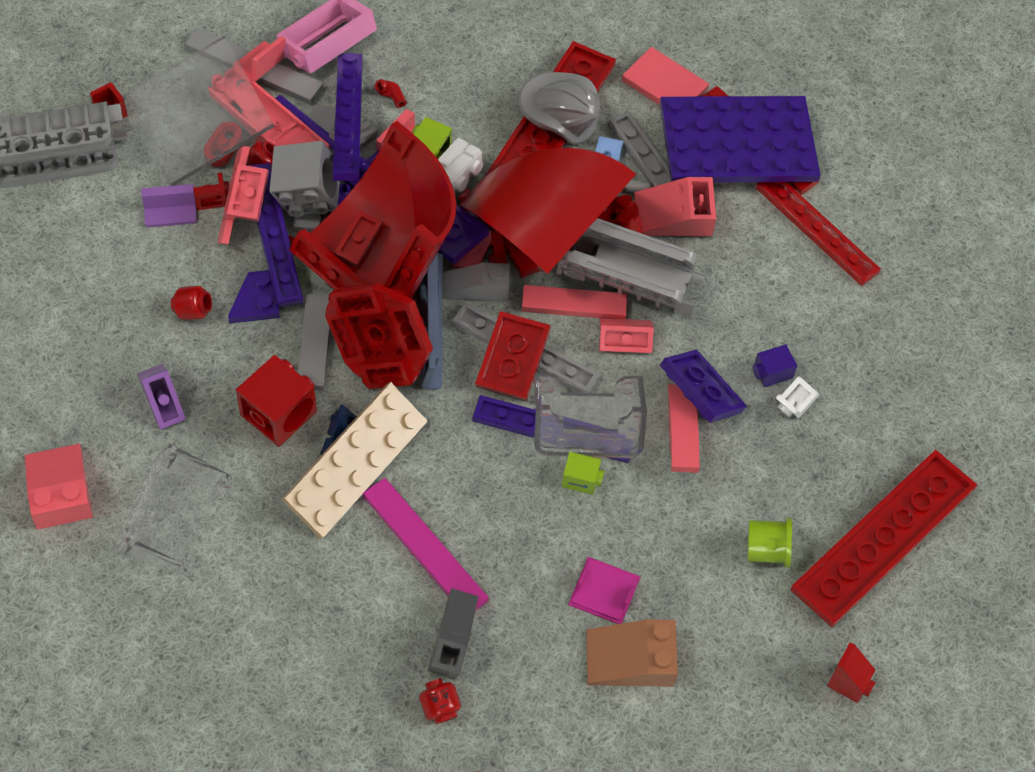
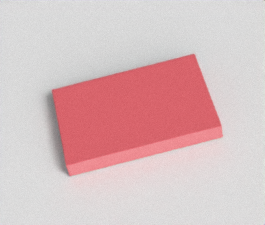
[622,47,709,105]

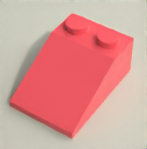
[25,443,93,530]

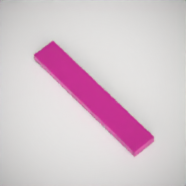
[363,478,489,611]

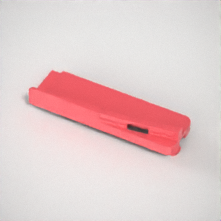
[209,69,330,149]

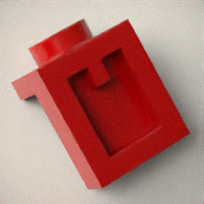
[193,172,229,210]

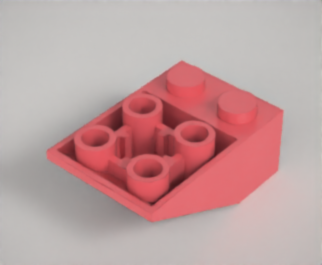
[634,177,716,236]

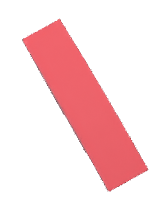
[668,384,700,473]

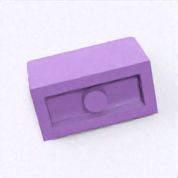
[141,184,197,228]

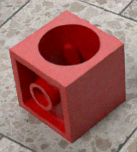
[235,354,317,447]

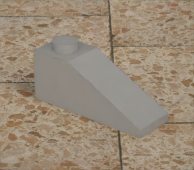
[441,263,510,302]

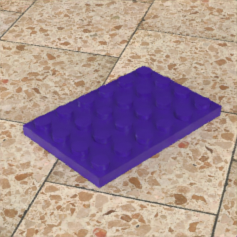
[659,96,821,183]

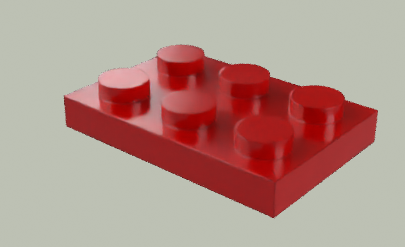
[475,311,551,401]

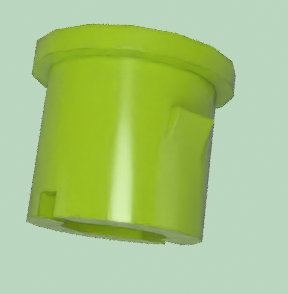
[748,517,792,568]

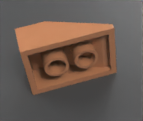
[587,619,678,687]

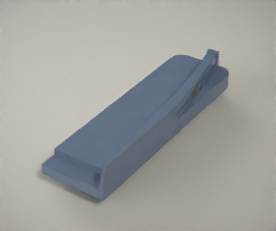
[420,253,443,389]

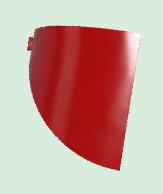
[289,120,456,299]
[457,148,636,274]

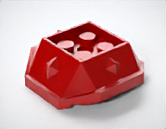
[325,283,433,389]

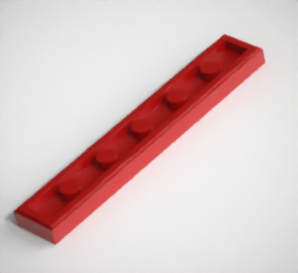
[756,182,881,286]

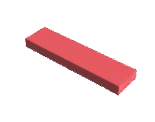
[521,285,627,319]

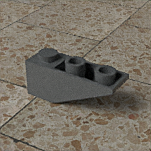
[427,588,479,679]

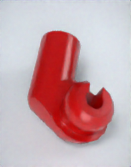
[374,79,407,108]

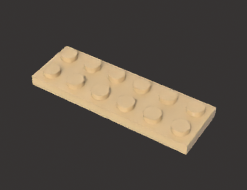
[281,383,427,538]

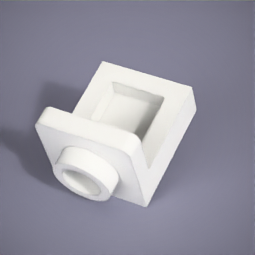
[775,376,820,419]

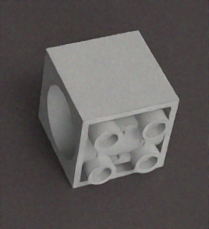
[270,141,340,217]

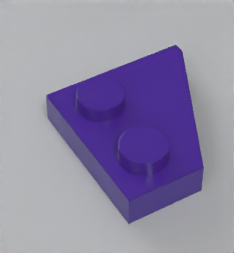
[228,270,280,324]

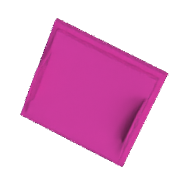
[568,557,641,624]

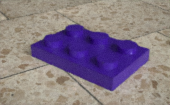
[660,350,747,423]

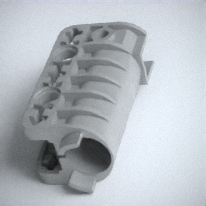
[0,101,127,188]
[557,218,705,317]

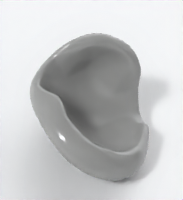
[518,72,600,144]

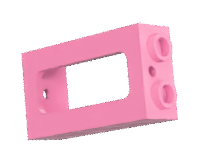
[275,0,377,74]

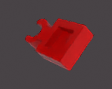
[488,231,507,264]

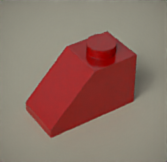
[827,642,876,703]

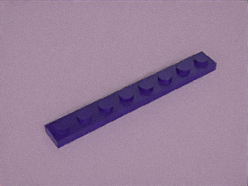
[333,53,363,181]

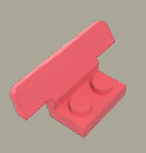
[218,146,269,245]

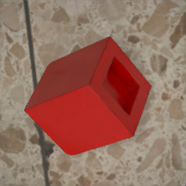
[90,82,128,124]

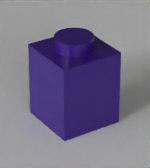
[753,344,797,387]

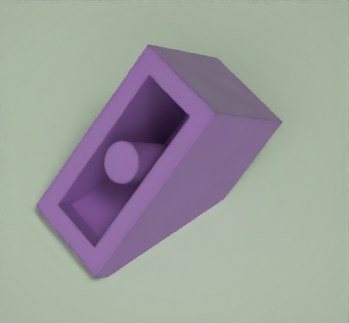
[137,364,186,430]

